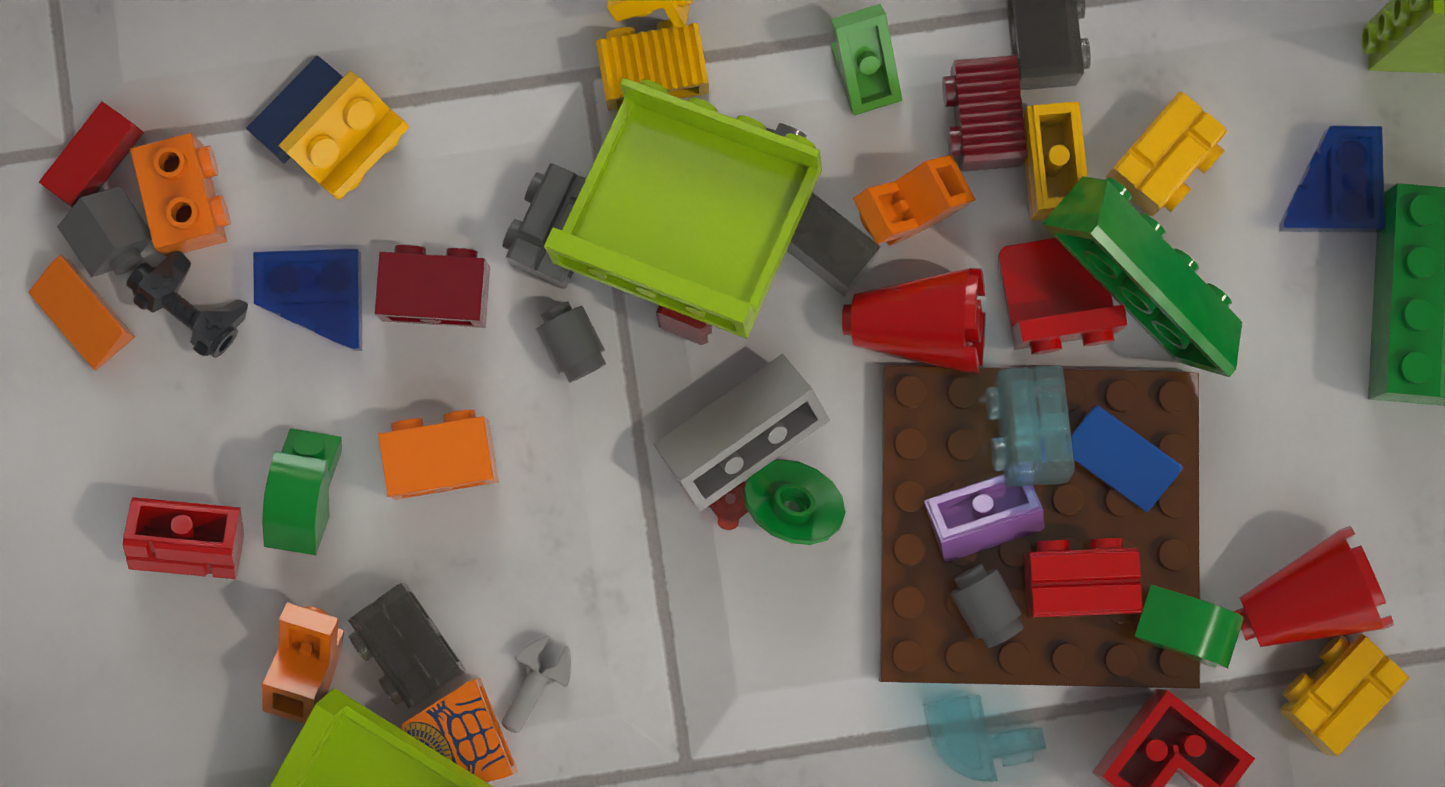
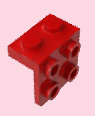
[998,238,1128,355]

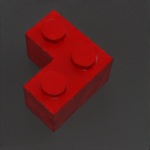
[1092,689,1255,787]

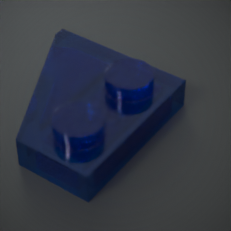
[1279,126,1385,232]
[253,249,363,351]

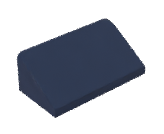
[246,55,343,164]

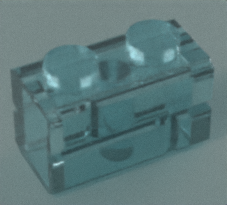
[986,365,1075,487]

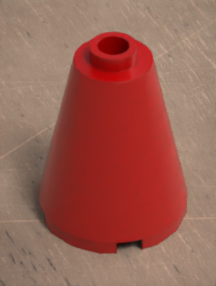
[842,268,986,374]
[1233,526,1394,647]

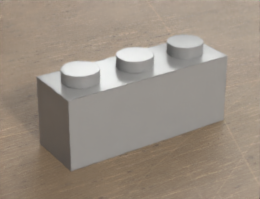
[653,353,830,512]

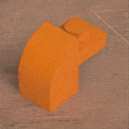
[852,155,976,246]
[262,603,344,724]

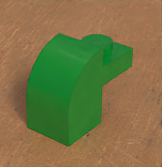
[262,428,342,556]
[1135,585,1244,669]

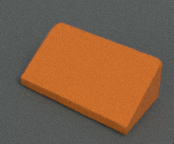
[28,254,135,371]

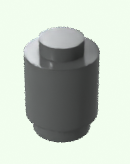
[536,301,606,383]
[950,564,1024,648]

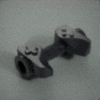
[126,251,248,358]

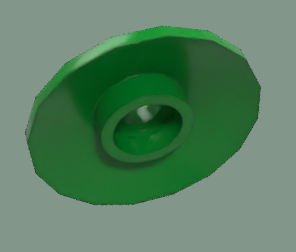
[743,460,846,545]

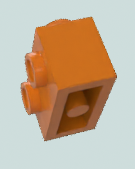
[130,133,231,257]
[378,409,499,500]

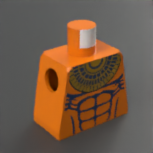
[400,678,518,782]

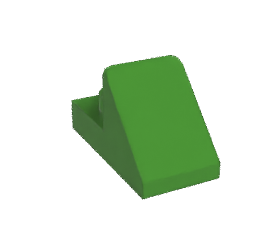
[830,4,903,116]

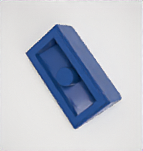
[1060,405,1183,513]

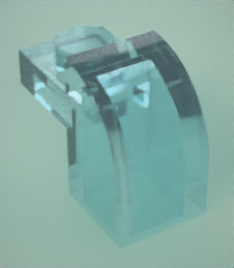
[923,694,1046,782]

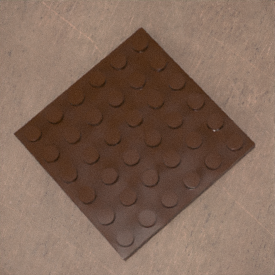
[879,366,1200,689]

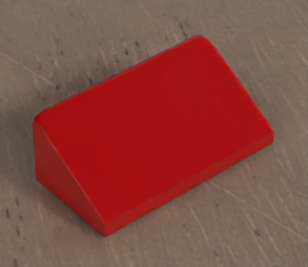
[39,101,144,208]

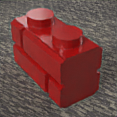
[122,497,244,580]
[1023,538,1143,618]

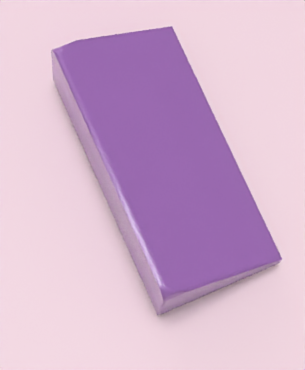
[924,468,1045,562]

